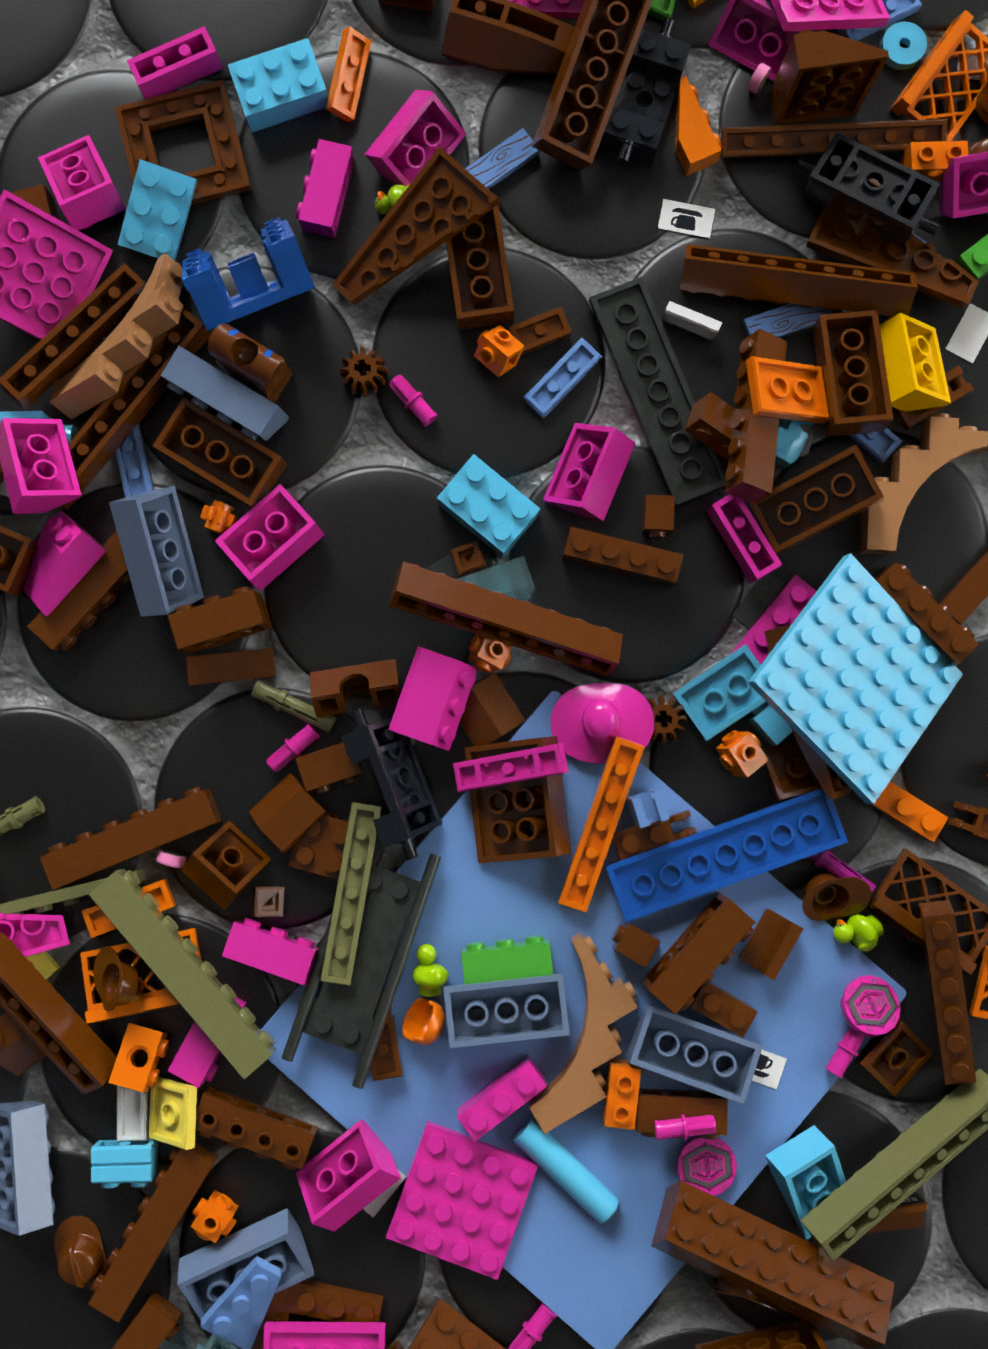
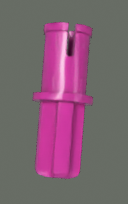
[389,375,438,427]
[266,723,320,772]
[825,1027,866,1079]
[654,1114,716,1141]
[508,1302,557,1349]

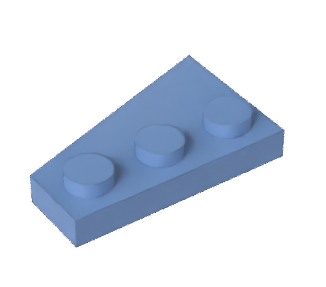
[201,1256,281,1349]

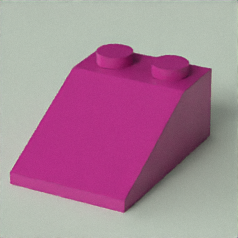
[38,135,126,231]
[23,510,106,617]

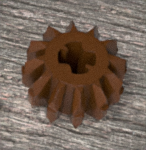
[339,346,388,397]
[647,695,687,744]

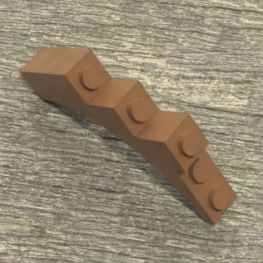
[49,253,183,420]
[859,413,988,555]
[529,932,638,1134]

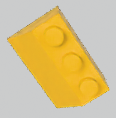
[879,313,951,412]

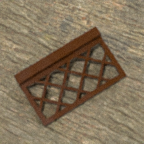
[866,848,988,975]

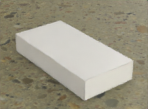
[662,301,722,341]
[117,1085,149,1141]

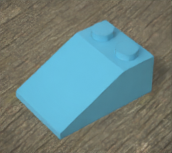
[765,1125,846,1240]

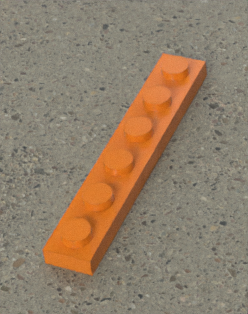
[558,736,645,913]

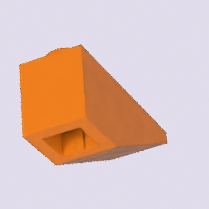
[675,75,722,176]

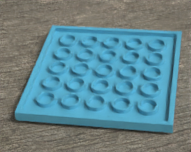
[748,554,963,804]

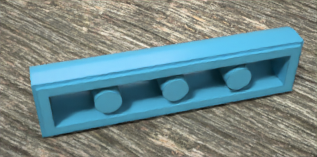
[512,1116,619,1224]

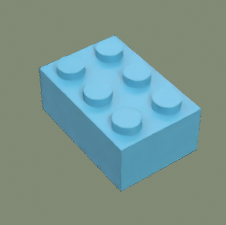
[228,38,328,132]
[437,454,540,558]

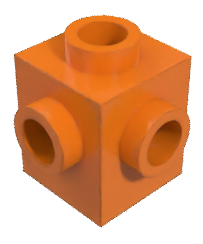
[474,325,525,378]
[467,634,512,673]
[715,730,768,778]
[190,1190,239,1243]

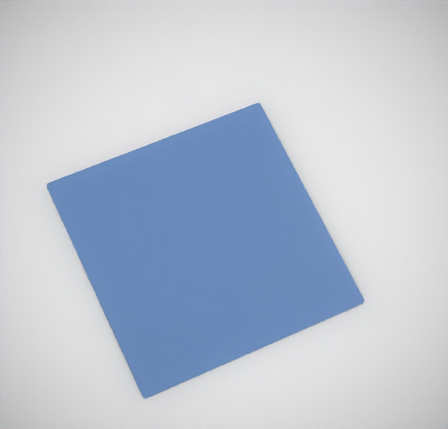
[261,691,906,1349]

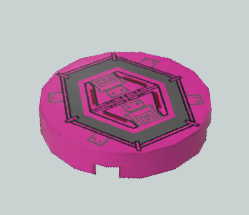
[840,975,901,1037]
[676,1135,737,1196]

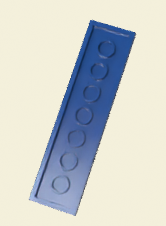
[605,788,848,922]

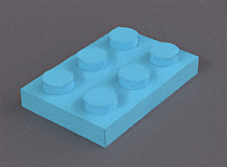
[118,159,197,262]
[673,644,766,741]

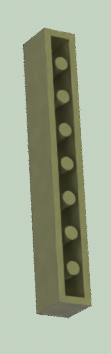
[89,869,276,1079]
[800,1069,988,1261]

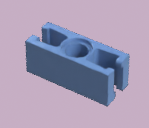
[625,788,670,828]

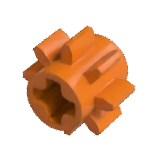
[200,500,238,535]

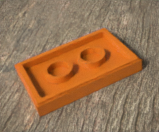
[746,356,829,424]

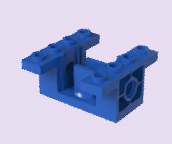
[182,217,315,331]

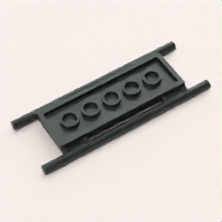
[281,853,441,1089]

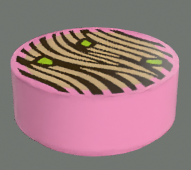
[747,63,771,95]
[156,849,187,868]

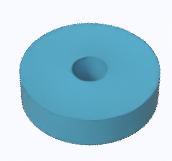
[879,21,927,70]

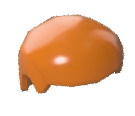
[402,998,446,1045]

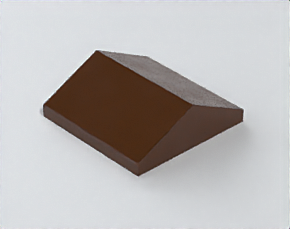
[459,673,526,746]
[762,740,822,802]
[249,772,327,853]
[860,1020,934,1097]

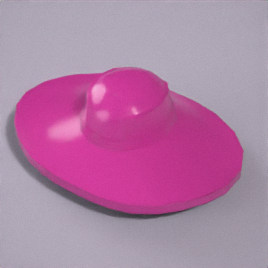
[550,683,654,764]

